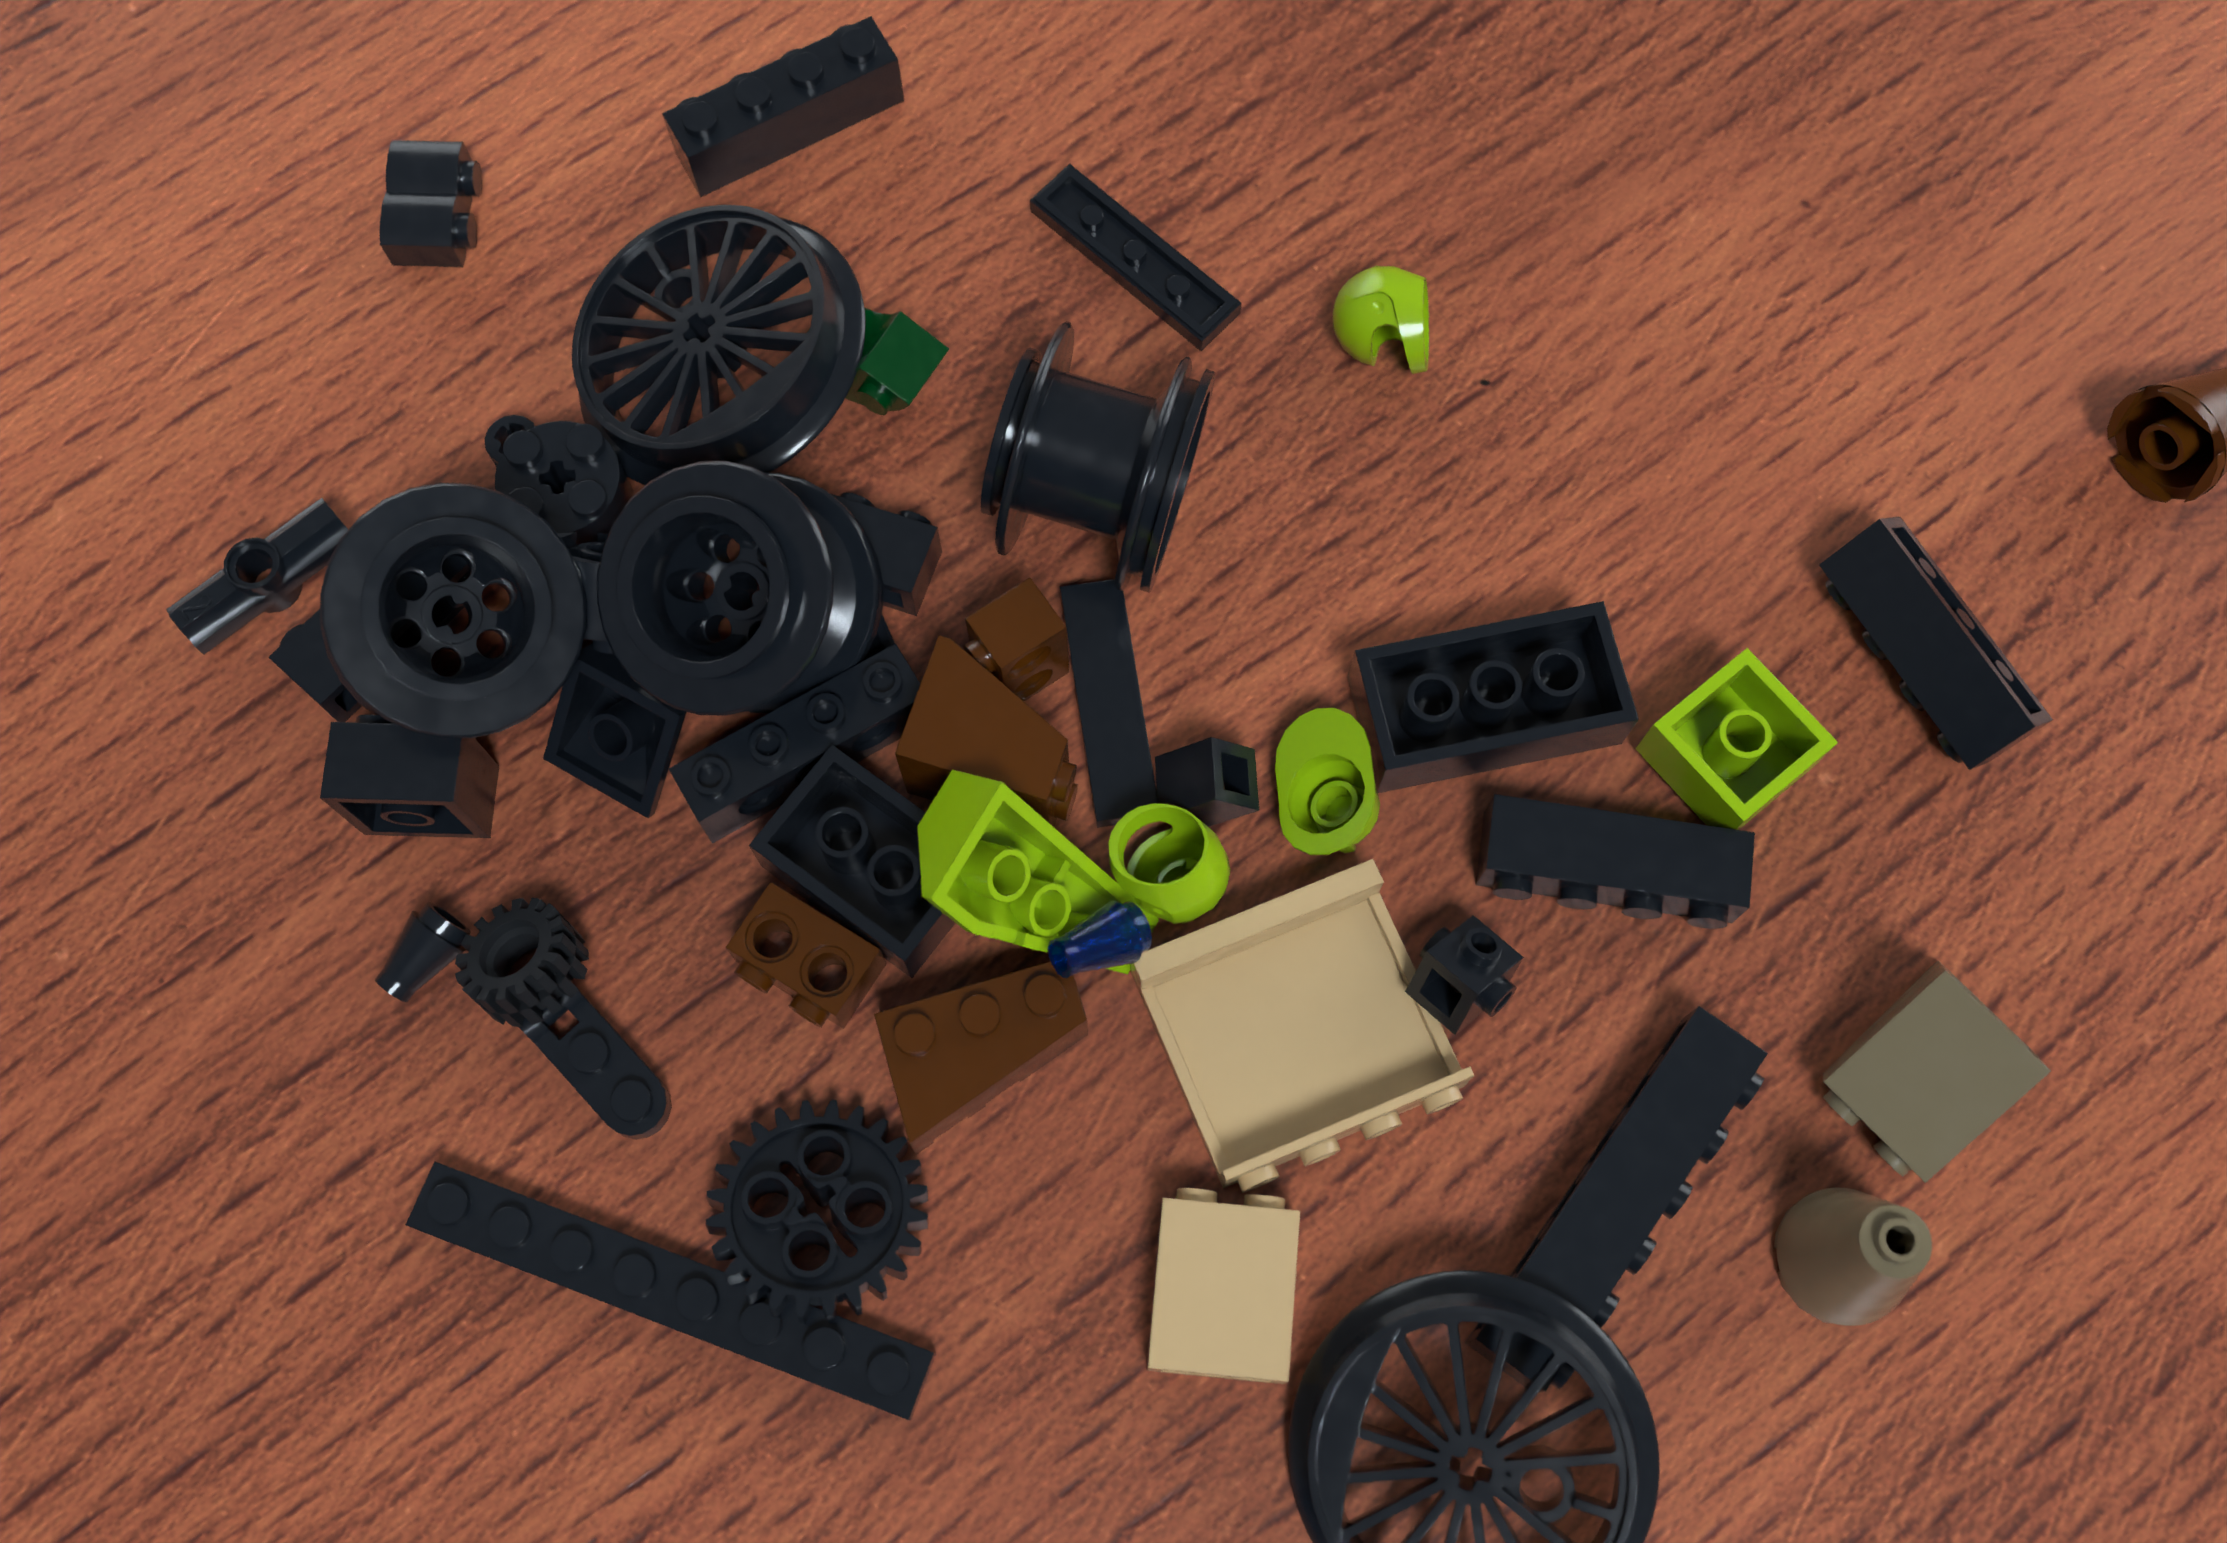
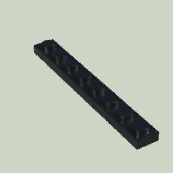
[406,1161,936,1421]

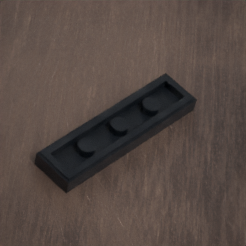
[1030,164,1242,352]
[1060,579,1158,828]

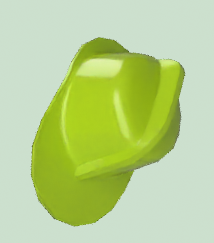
[1275,708,1380,855]

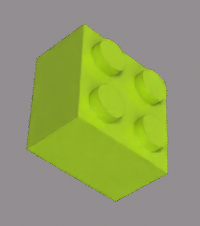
[1636,648,1838,830]

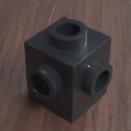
[1405,915,1524,1035]

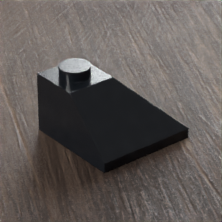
[543,644,686,818]

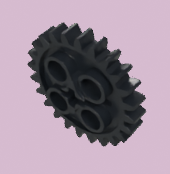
[705,1100,928,1324]

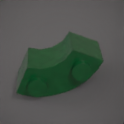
[807,307,949,416]

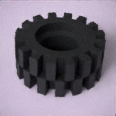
[455,897,589,1027]

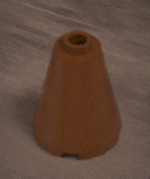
[2107,367,2227,503]

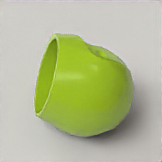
[1333,266,1429,374]
[1109,804,1230,924]

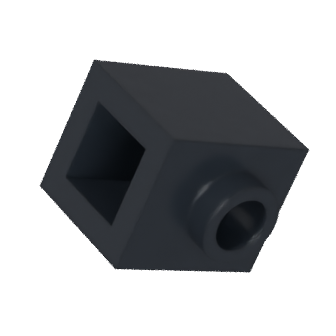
[1155,737,1259,827]

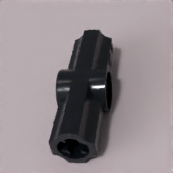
[166,498,348,655]

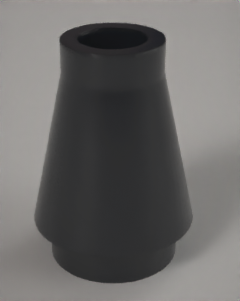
[375,902,471,1002]

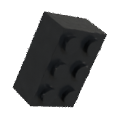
[749,745,955,978]

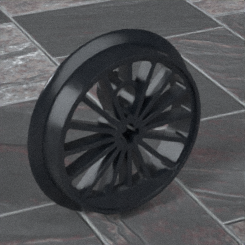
[572,205,866,485]
[1288,1270,1660,1543]

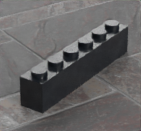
[1465,1006,1768,1392]

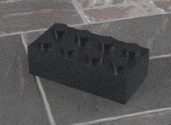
[1347,601,1639,793]

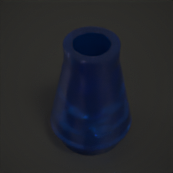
[1048,901,1152,978]

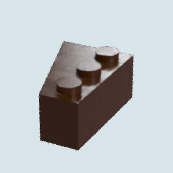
[874,956,1088,1154]

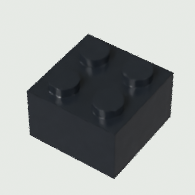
[320,715,499,838]

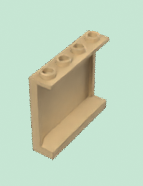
[1131,859,1475,1192]

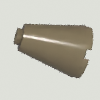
[1774,1188,1932,1326]

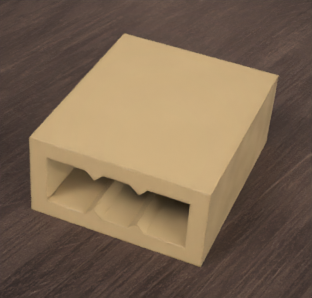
[1147,1188,1300,1384]

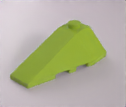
[918,770,1159,974]

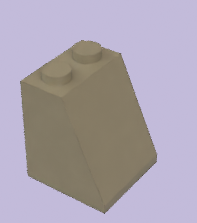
[1823,961,2051,1183]

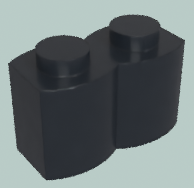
[380,140,482,267]

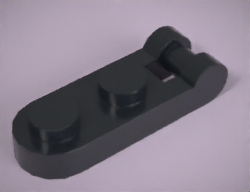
[519,990,672,1140]

